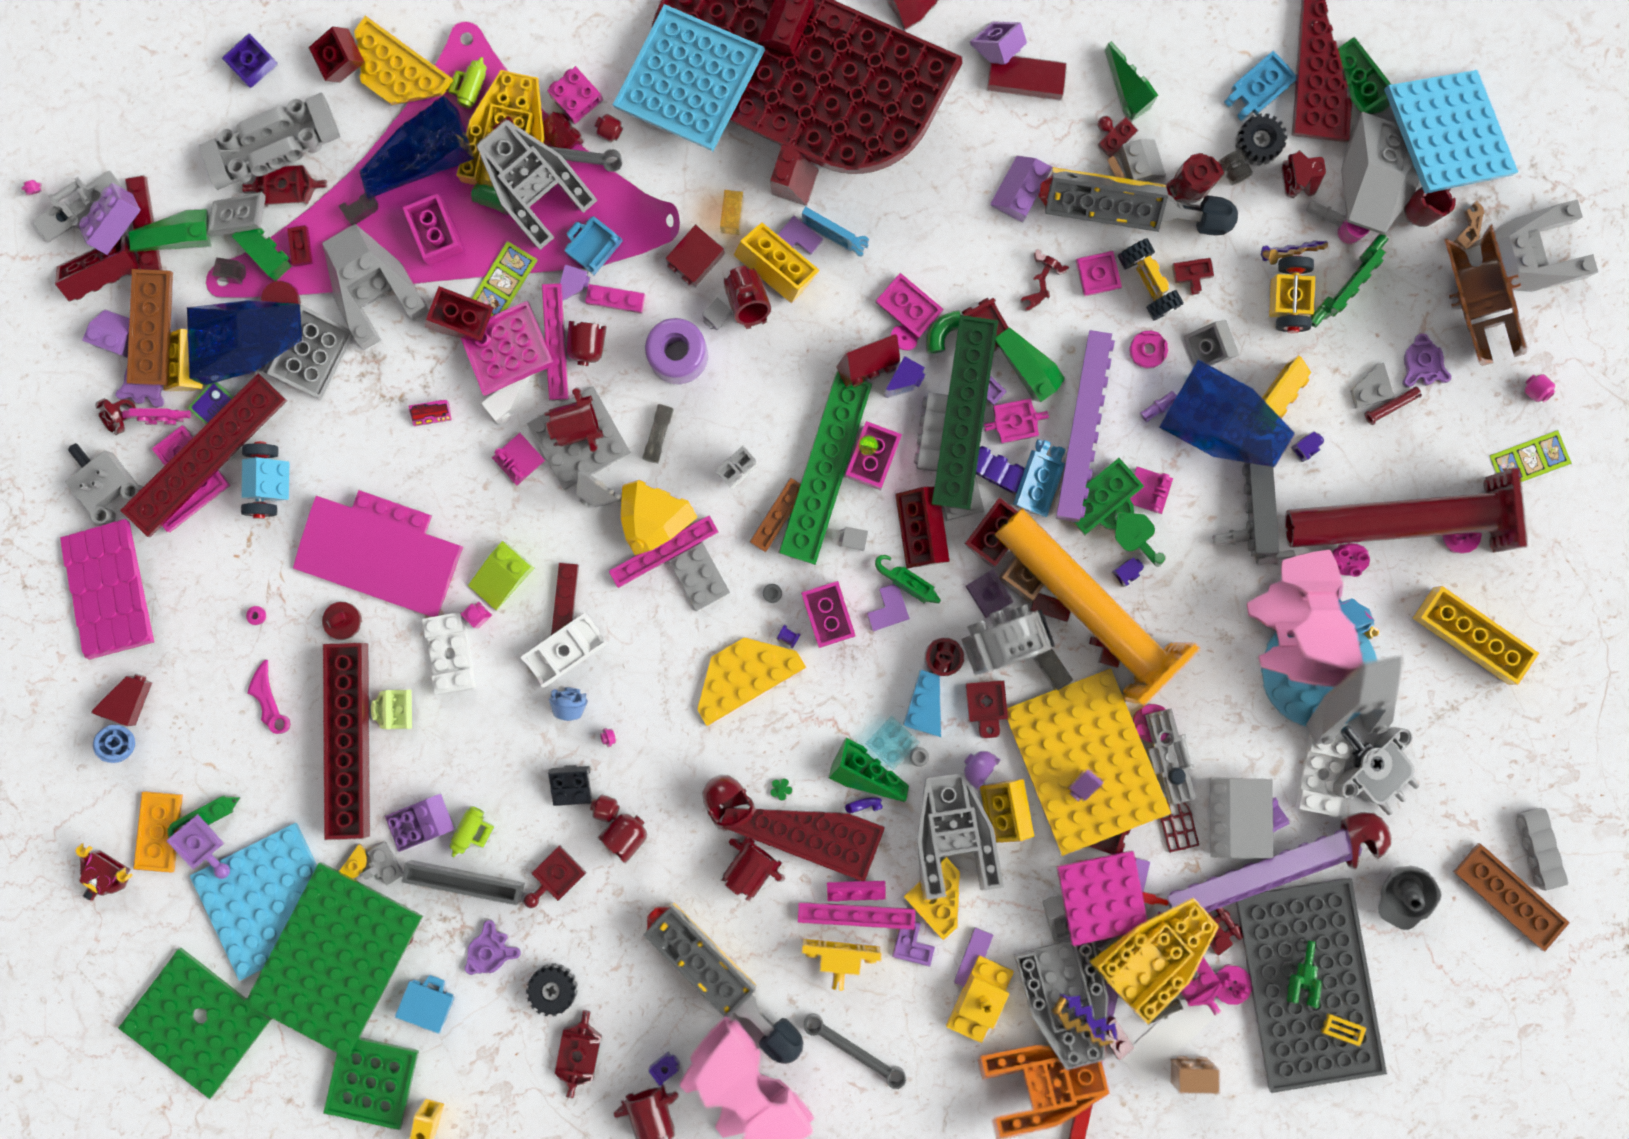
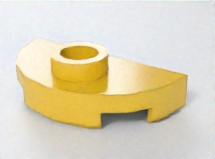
[339,844,368,878]

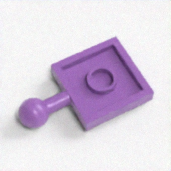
[167,815,230,879]

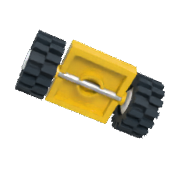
[1117,238,1184,321]

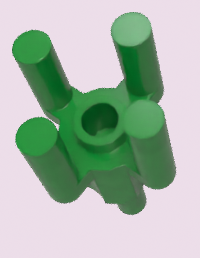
[1286,940,1322,1008]

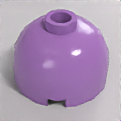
[964,751,1001,790]

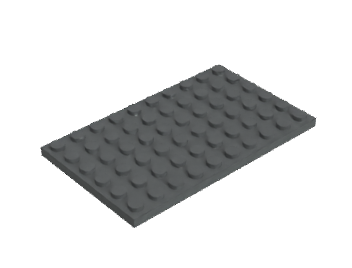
[1236,878,1387,1093]

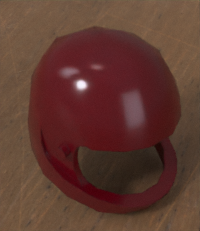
[702,775,756,831]
[1340,812,1392,869]

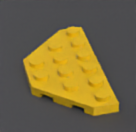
[354,15,453,105]
[697,637,807,726]

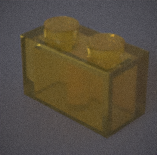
[720,189,744,235]

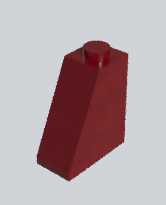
[91,674,152,726]

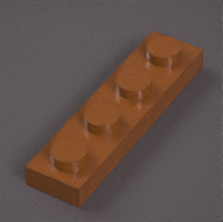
[749,478,800,552]

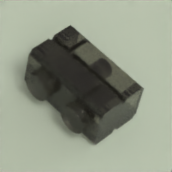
[1033,648,1073,691]

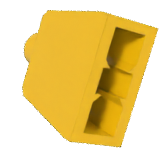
[410,1099,444,1139]

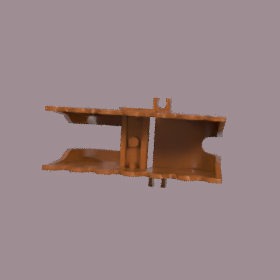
[1444,224,1527,366]

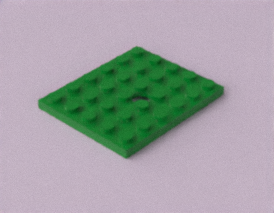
[118,948,272,1099]

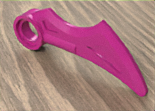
[247,660,291,734]

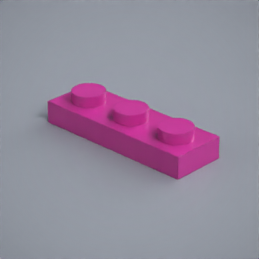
[585,284,645,313]
[827,881,886,901]

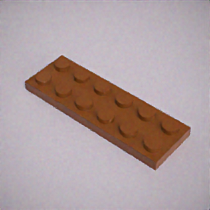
[127,269,173,386]
[1453,843,1570,952]

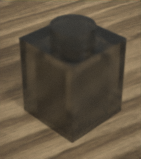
[212,257,246,285]

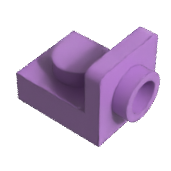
[1273,797,1290,832]

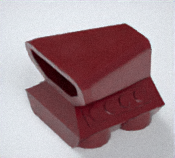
[1281,150,1326,199]

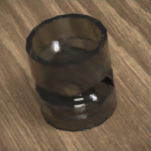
[1219,149,1253,186]

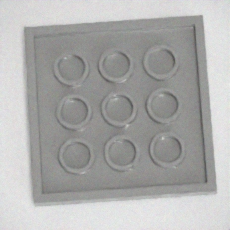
[527,387,631,490]

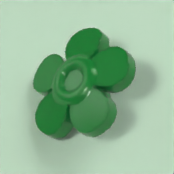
[770,778,793,801]

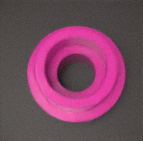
[21,180,42,195]
[246,606,266,625]
[600,728,616,747]

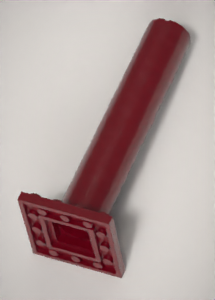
[1285,467,1528,553]

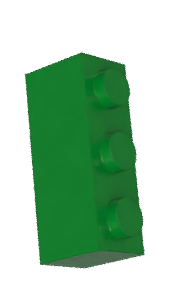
[232,227,292,281]

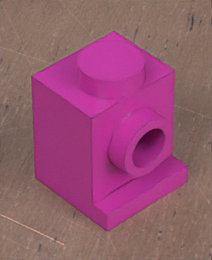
[461,602,492,629]

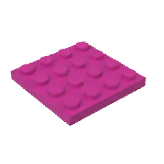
[461,300,555,396]
[1056,850,1147,946]

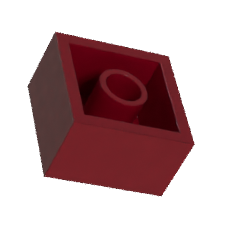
[308,26,365,83]

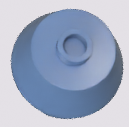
[549,687,588,721]
[93,725,135,763]

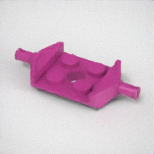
[1181,957,1222,1015]

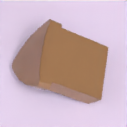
[1107,156,1127,179]

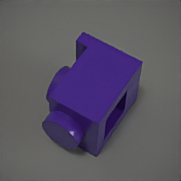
[1291,431,1324,462]
[1112,557,1144,587]
[648,1051,680,1087]

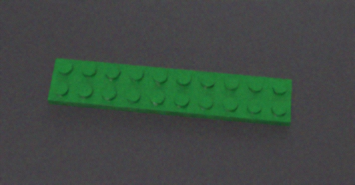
[778,371,873,565]

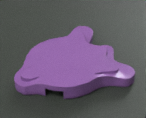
[1402,333,1452,387]
[116,368,164,408]
[465,920,521,975]

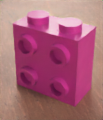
[547,66,603,124]

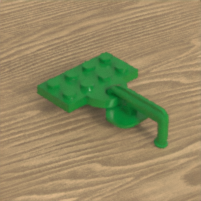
[1073,458,1166,567]

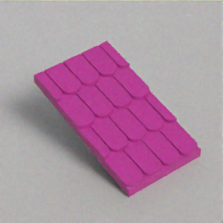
[60,519,155,660]

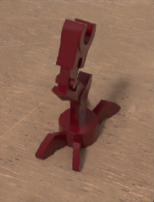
[1020,249,1069,311]

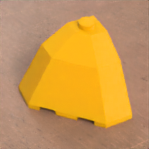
[620,480,697,555]

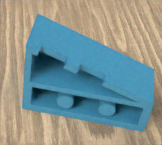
[903,670,941,737]

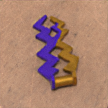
[1261,240,1328,265]
[1051,993,1118,1047]

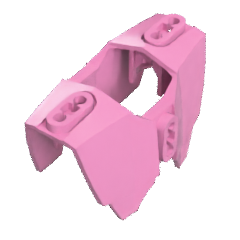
[1247,549,1363,687]
[679,1016,814,1139]

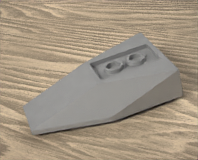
[1341,112,1419,235]
[1014,940,1108,1070]

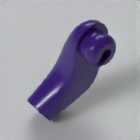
[845,797,883,813]

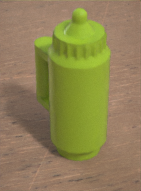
[448,57,487,109]
[449,806,494,857]

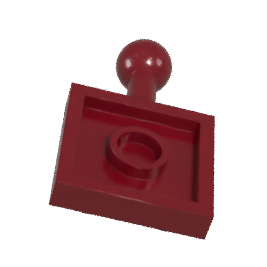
[523,845,587,909]

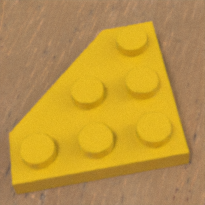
[904,857,960,940]

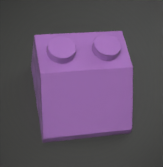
[970,21,1027,65]
[82,309,130,358]

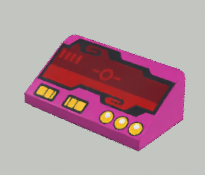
[409,400,452,426]

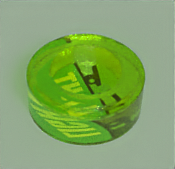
[859,435,878,455]

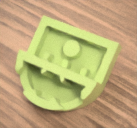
[371,690,412,729]

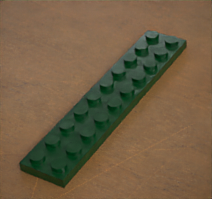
[932,315,999,511]

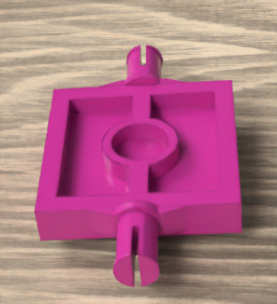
[984,398,1049,444]
[122,408,191,425]

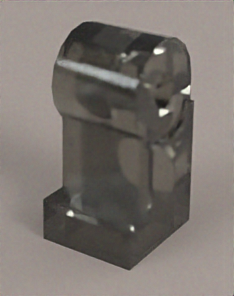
[339,193,379,225]

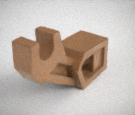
[1453,201,1485,250]

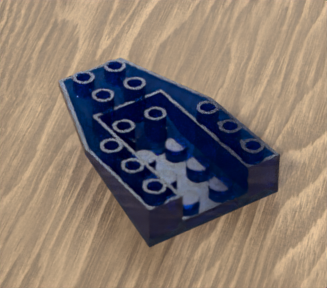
[359,95,474,199]
[187,300,302,385]
[1159,359,1295,468]

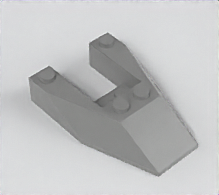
[477,120,598,250]
[1465,199,1598,292]
[322,224,429,349]
[1306,656,1403,745]
[916,773,1004,900]

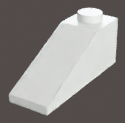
[481,376,530,424]

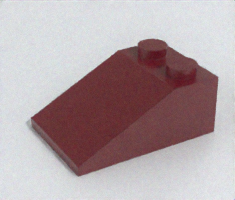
[425,286,494,342]

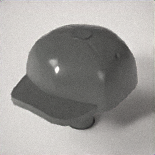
[1378,866,1442,930]

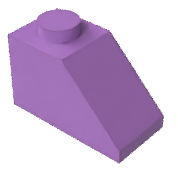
[560,265,590,301]
[1068,769,1103,801]

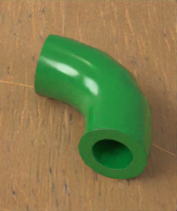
[926,310,961,354]

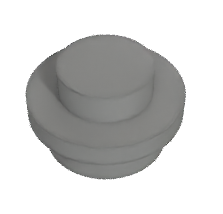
[910,747,929,767]

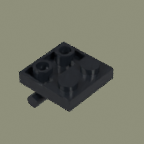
[548,765,592,806]

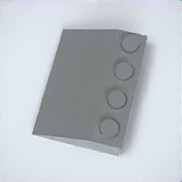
[264,305,353,400]
[1210,777,1274,858]

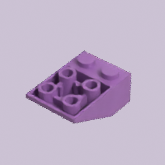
[385,794,455,852]

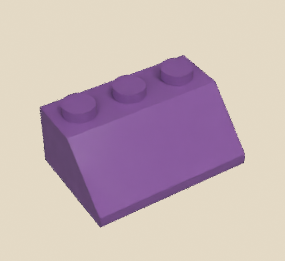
[990,155,1052,223]

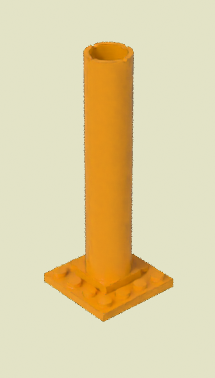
[995,508,1200,706]

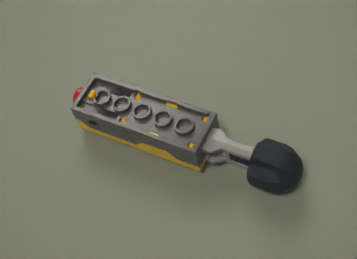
[1038,167,1238,236]
[644,902,804,1064]

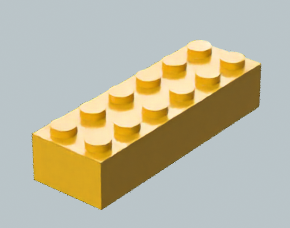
[1412,586,1539,685]

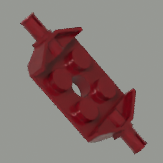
[242,165,327,207]
[554,1010,602,1098]

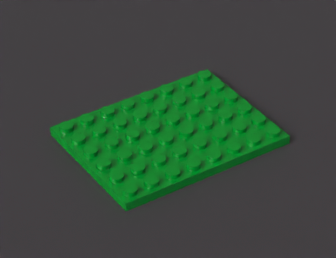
[244,862,423,1058]

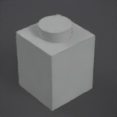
[702,297,732,330]
[839,527,868,551]

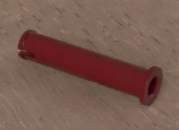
[1365,386,1422,425]

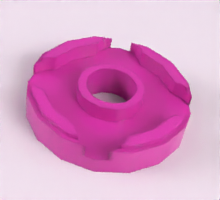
[1129,330,1168,369]

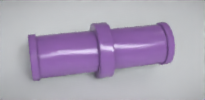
[1140,391,1179,422]

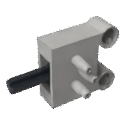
[65,443,143,525]

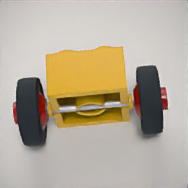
[1269,255,1315,334]

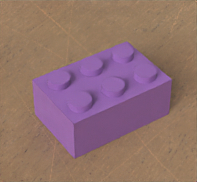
[79,183,140,255]

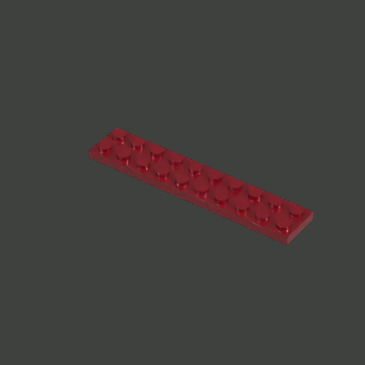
[120,373,288,538]

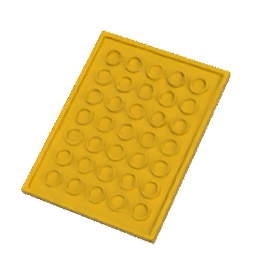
[1007,668,1172,856]

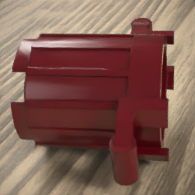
[1166,153,1225,203]
[723,266,771,329]
[544,387,604,452]
[721,837,785,901]
[614,1084,679,1139]

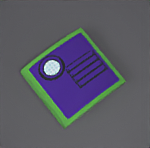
[188,380,233,424]

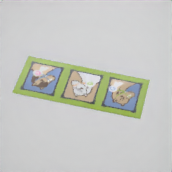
[472,241,537,316]
[1490,430,1572,482]

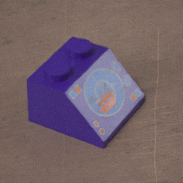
[884,356,926,398]

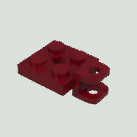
[965,680,1008,738]

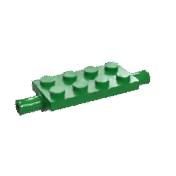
[1310,234,1389,328]

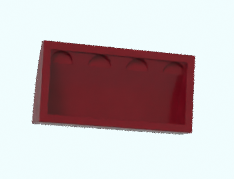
[987,56,1066,100]

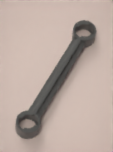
[548,146,622,172]
[804,1013,906,1089]

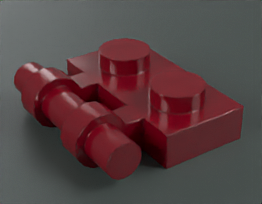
[1207,907,1243,956]

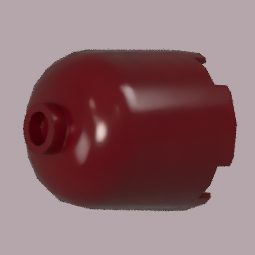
[1404,187,1456,227]
[566,321,607,367]
[597,814,647,864]

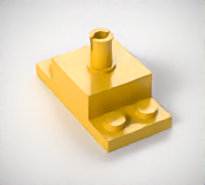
[802,938,882,991]
[946,955,1014,1043]

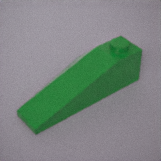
[1338,36,1392,114]
[1105,41,1159,121]
[129,209,211,252]
[995,327,1065,402]
[829,737,909,802]

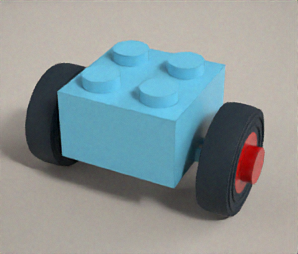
[241,441,290,519]

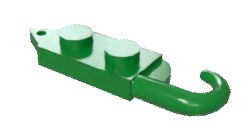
[875,555,941,604]
[167,795,240,838]

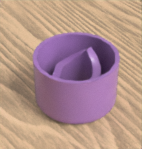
[645,318,708,384]

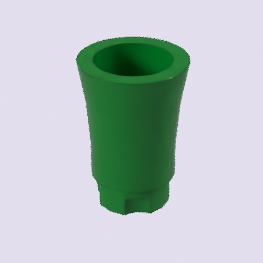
[471,183,509,215]

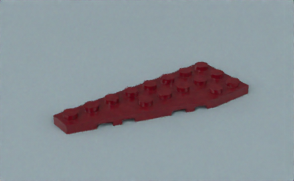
[1292,0,1352,143]
[721,807,885,881]

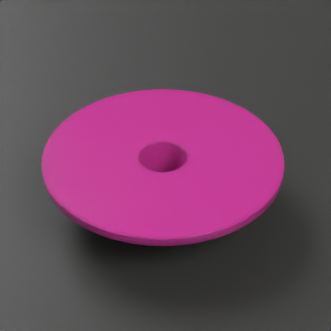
[891,326,917,351]

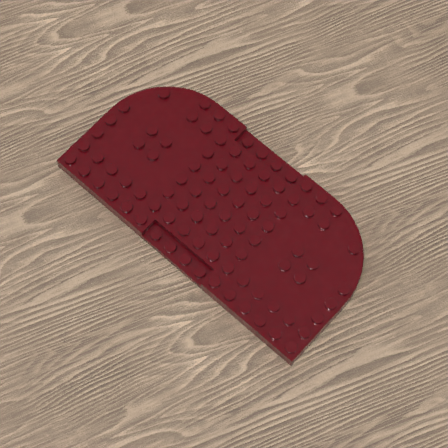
[652,0,963,174]

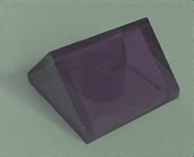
[965,569,1014,618]

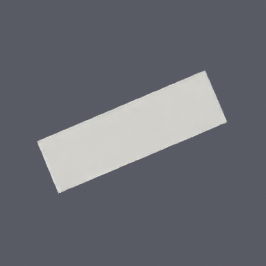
[1122,996,1226,1083]

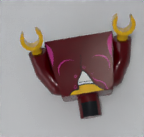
[75,843,133,901]

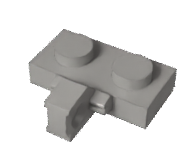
[361,841,404,886]

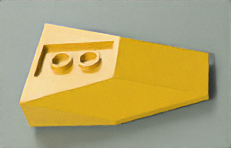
[457,70,544,187]
[1089,898,1219,1024]

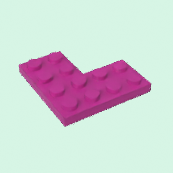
[152,425,231,533]

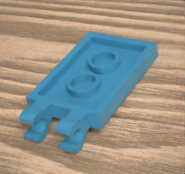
[1224,50,1296,121]
[802,206,869,257]
[1013,439,1065,517]

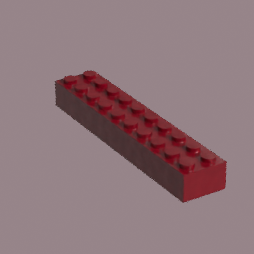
[323,643,370,840]

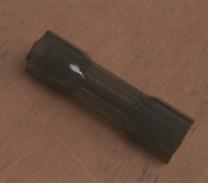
[642,404,674,464]

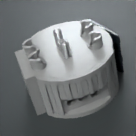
[961,605,1055,675]

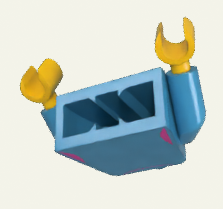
[1338,598,1379,639]

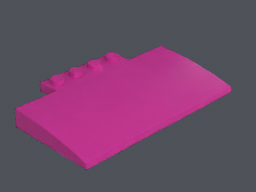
[293,490,463,617]

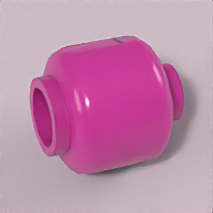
[1525,374,1556,403]

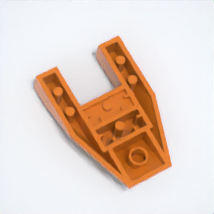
[978,1045,1110,1139]

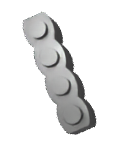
[914,392,948,472]
[1516,808,1568,891]

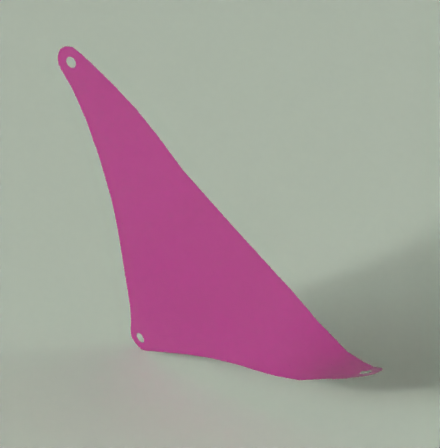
[206,21,680,298]

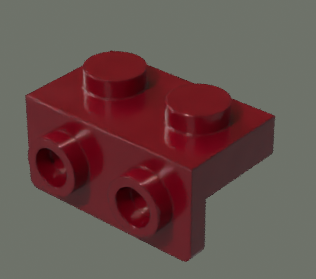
[543,112,584,149]

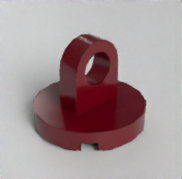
[95,398,136,435]
[322,602,362,640]

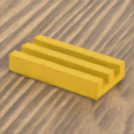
[1321,1013,1366,1047]

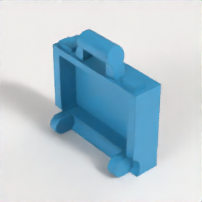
[565,216,623,276]
[395,975,455,1034]

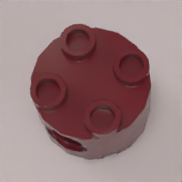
[924,638,964,676]

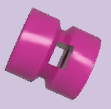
[1338,219,1370,244]

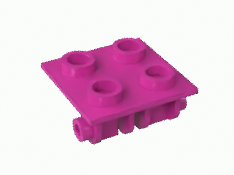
[492,433,545,486]
[1130,467,1173,514]

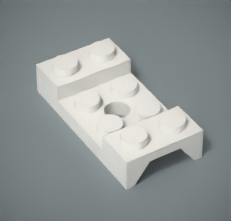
[422,612,476,695]
[520,612,607,688]
[1295,732,1351,817]

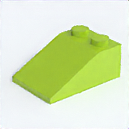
[468,541,535,611]

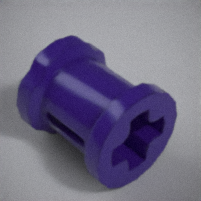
[776,624,801,649]

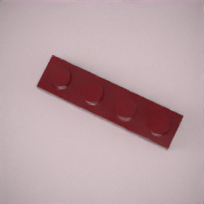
[551,563,579,635]

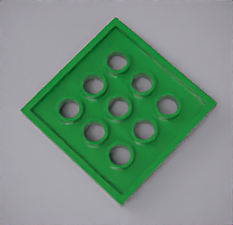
[323,1037,419,1130]

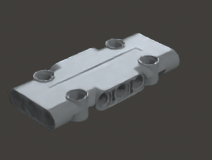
[199,92,340,190]

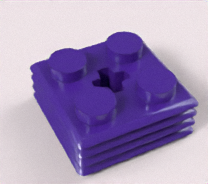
[222,33,278,88]

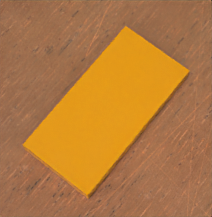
[133,791,183,873]

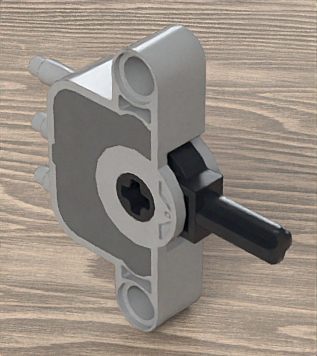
[1333,725,1419,815]

